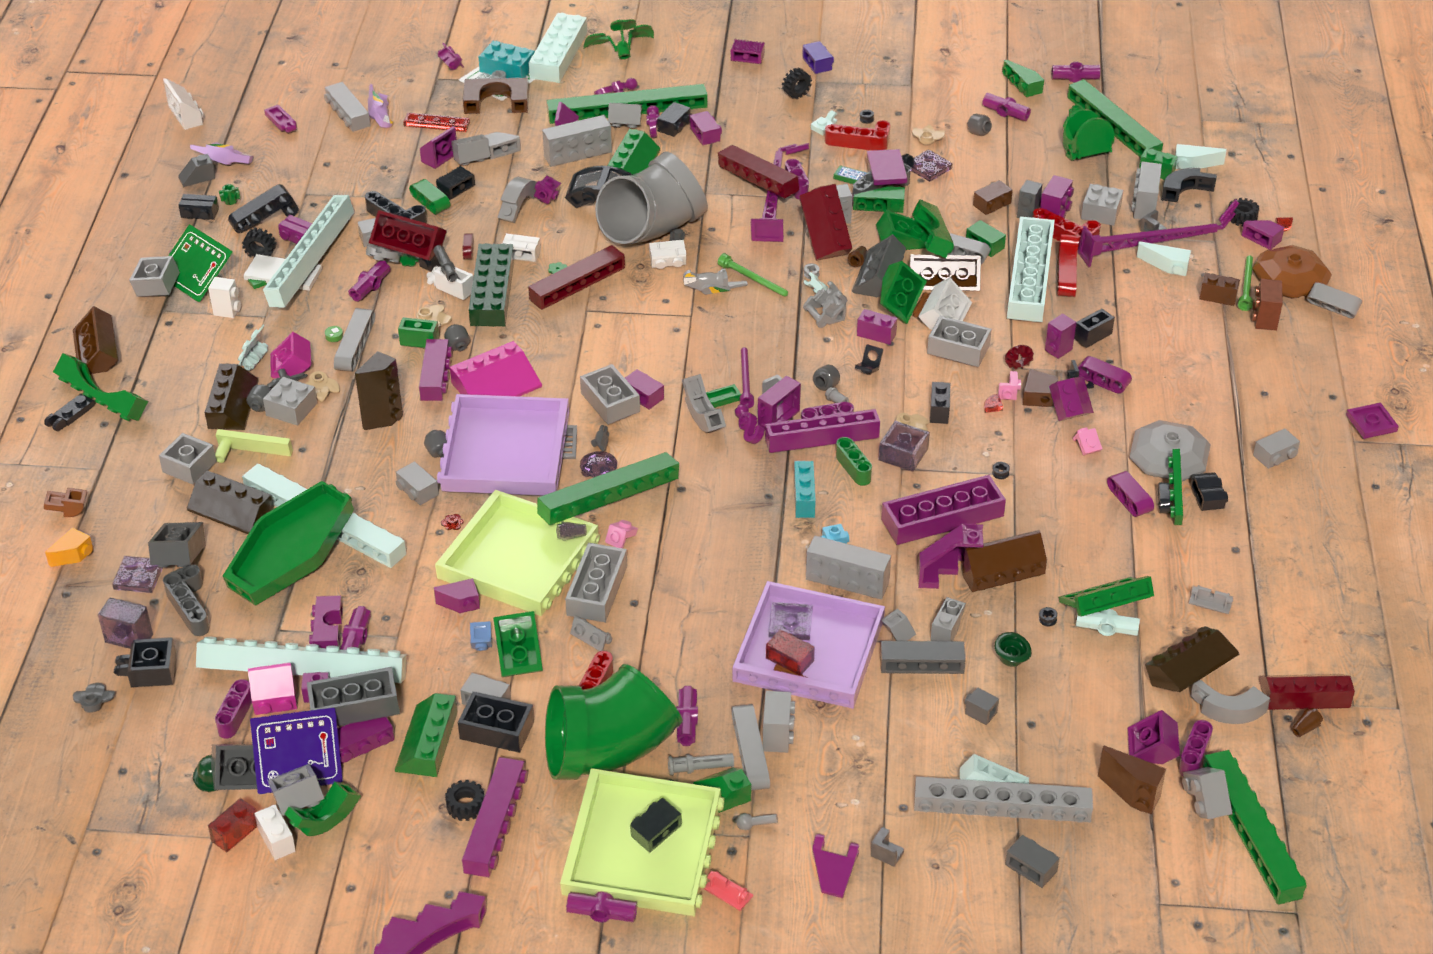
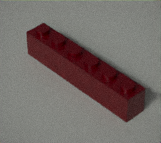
[718,145,800,199]
[528,245,625,310]

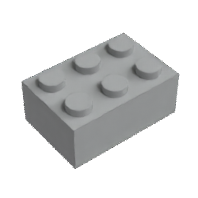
[1131,162,1162,219]
[927,316,992,367]
[580,364,640,425]

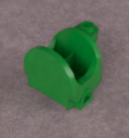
[1063,105,1115,160]

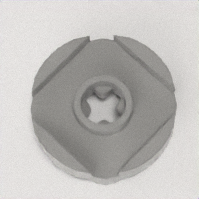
[366,244,401,262]

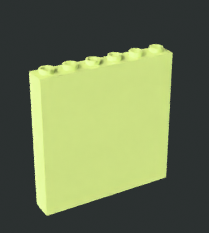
[435,490,600,616]
[560,768,724,916]

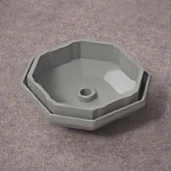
[1129,420,1211,481]

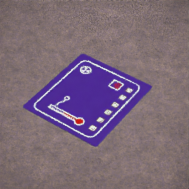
[250,707,343,794]

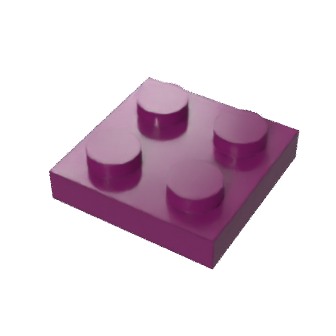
[1346,402,1399,439]

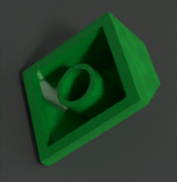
[693,768,751,813]

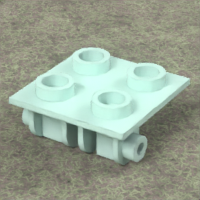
[238,324,268,370]

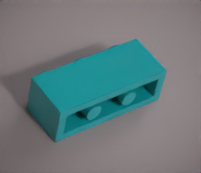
[794,461,816,518]

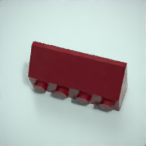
[799,184,853,261]
[368,210,447,261]
[1258,674,1355,710]

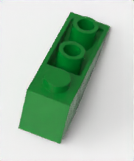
[1002,60,1044,97]
[853,186,905,213]

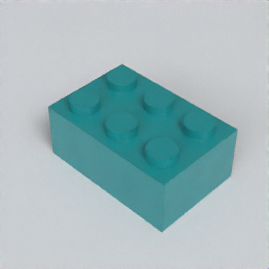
[478,40,535,78]

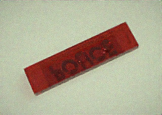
[403,113,470,132]

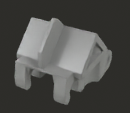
[803,281,848,328]

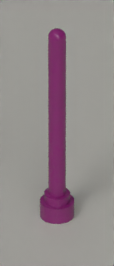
[739,347,754,409]

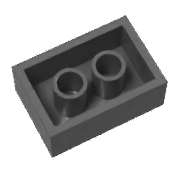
[148,522,206,568]

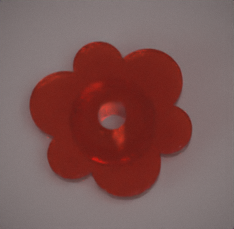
[441,514,464,530]

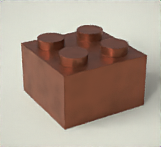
[1252,279,1283,331]

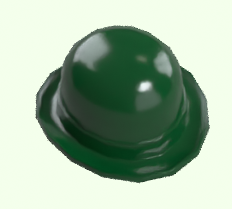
[995,632,1032,667]
[193,755,218,792]

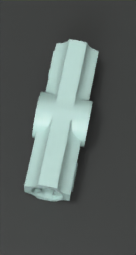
[1076,609,1140,636]

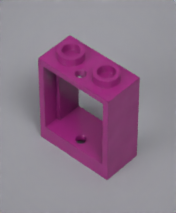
[758,375,801,430]

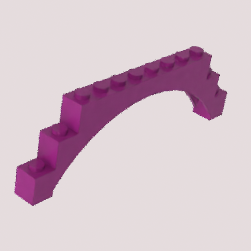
[374,891,487,954]

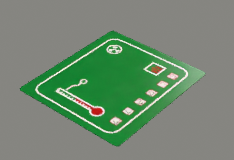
[168,224,233,302]

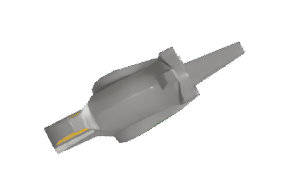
[683,269,747,295]

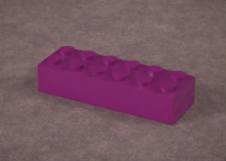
[881,475,1006,545]

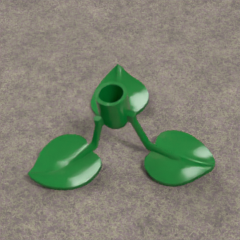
[583,19,654,59]

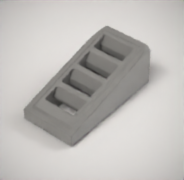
[562,425,577,459]

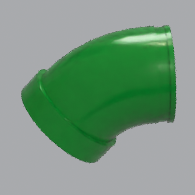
[545,664,683,780]

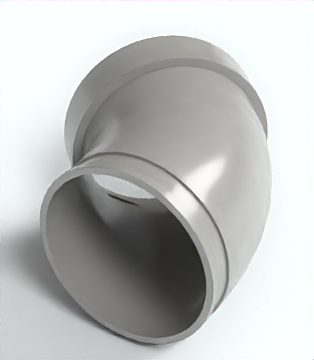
[595,152,708,244]

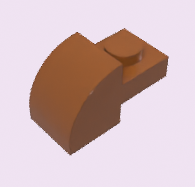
[44,488,87,517]

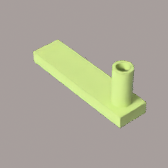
[215,429,293,463]

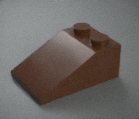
[1098,745,1166,815]

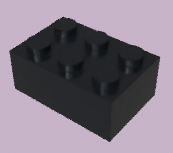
[458,692,534,753]

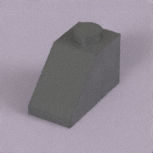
[178,154,215,187]

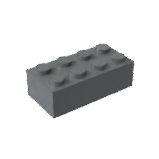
[307,667,400,726]

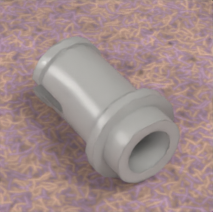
[825,387,849,403]

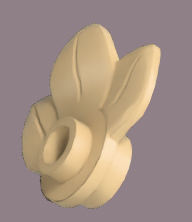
[912,125,945,145]
[416,305,452,329]
[305,371,340,402]
[896,413,929,441]

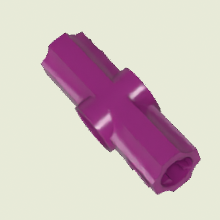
[1051,62,1100,83]
[982,92,1031,122]
[348,260,390,302]
[340,606,371,650]
[676,686,698,746]
[566,892,638,923]

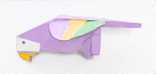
[368,84,394,128]
[190,142,253,165]

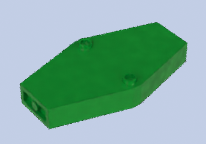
[223,481,354,606]

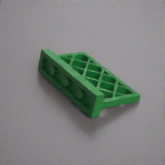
[1058,576,1154,617]

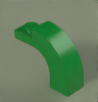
[284,782,361,836]

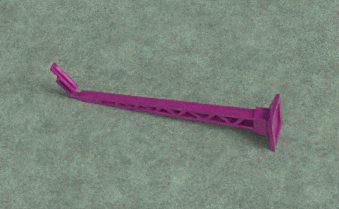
[751,143,809,242]
[1077,199,1239,268]

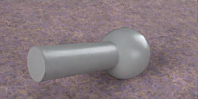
[736,813,778,830]

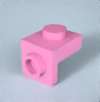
[998,371,1021,400]
[1073,427,1102,455]
[605,520,638,548]

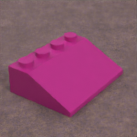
[450,341,542,397]

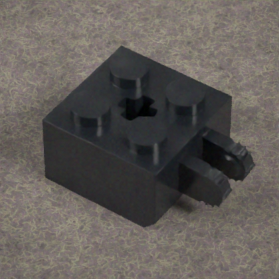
[113,637,177,688]

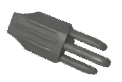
[669,229,685,241]
[267,369,307,389]
[591,425,609,452]

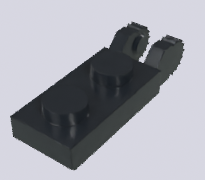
[44,393,95,432]

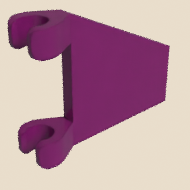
[812,834,859,898]

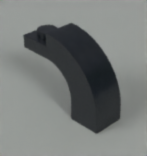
[1161,168,1217,203]

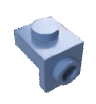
[470,621,492,651]

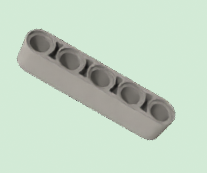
[334,308,375,372]
[731,704,770,791]

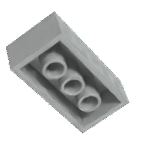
[542,115,612,167]
[806,536,891,600]
[565,543,627,623]

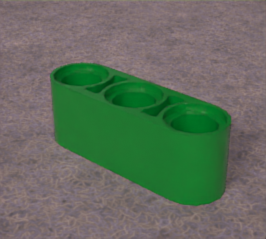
[409,179,451,214]
[836,437,872,486]

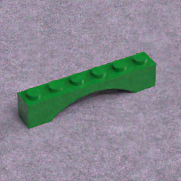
[912,199,954,258]
[53,353,149,421]

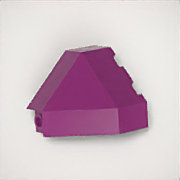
[918,524,984,589]

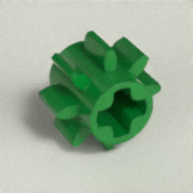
[219,184,240,205]

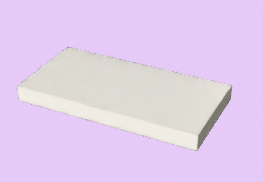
[244,254,322,291]

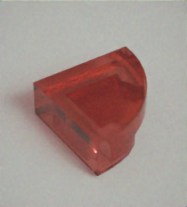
[1275,217,1293,232]
[984,394,1003,413]

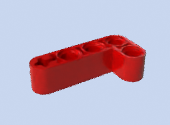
[825,120,890,151]
[1033,208,1101,248]
[1057,234,1079,297]
[579,651,613,690]

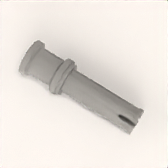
[668,753,734,775]

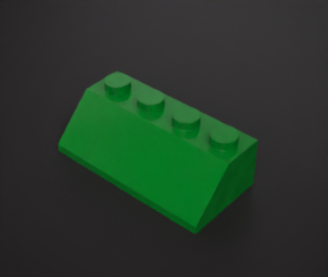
[607,129,660,176]
[395,693,458,777]

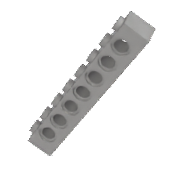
[914,776,1093,823]

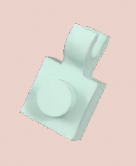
[811,110,837,135]
[803,273,829,293]

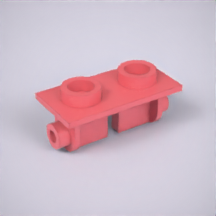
[704,871,754,911]

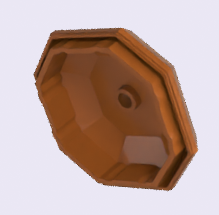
[1252,245,1332,299]

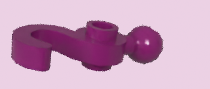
[594,78,638,95]
[646,105,659,138]
[734,404,764,444]

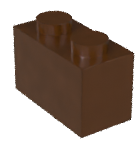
[973,180,1013,215]
[1199,273,1240,306]

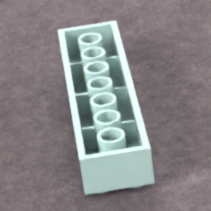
[1007,217,1054,322]

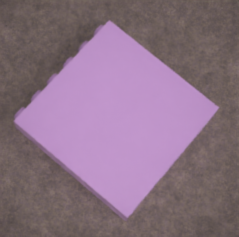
[437,394,570,495]
[733,581,885,709]

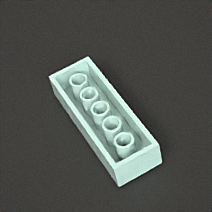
[529,13,587,83]

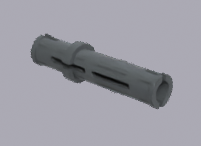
[434,245,458,282]

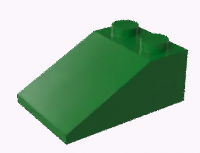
[876,210,930,250]
[880,261,927,324]
[493,611,543,677]

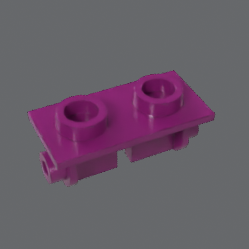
[438,43,464,70]

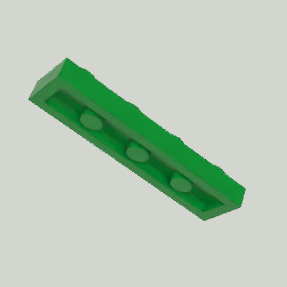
[1168,449,1183,525]

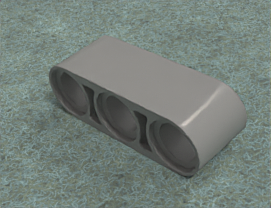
[948,233,991,264]
[1307,282,1362,318]

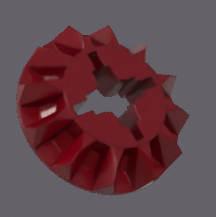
[1005,345,1034,370]

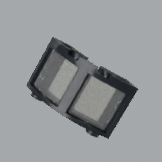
[565,166,633,208]

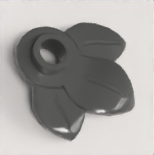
[73,683,115,713]

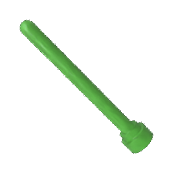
[717,253,788,297]
[1238,255,1253,311]

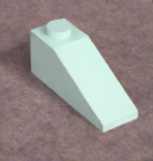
[1175,144,1227,169]
[1137,241,1191,276]
[960,754,1029,784]

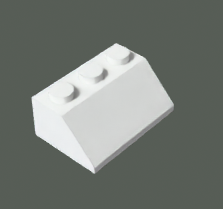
[163,78,204,130]
[918,277,972,330]

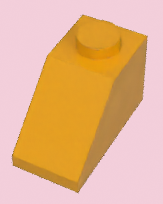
[45,528,94,567]

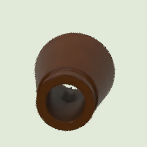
[848,246,867,267]
[1291,708,1323,737]

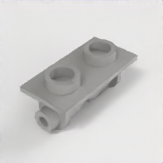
[1189,585,1233,614]
[570,616,612,651]

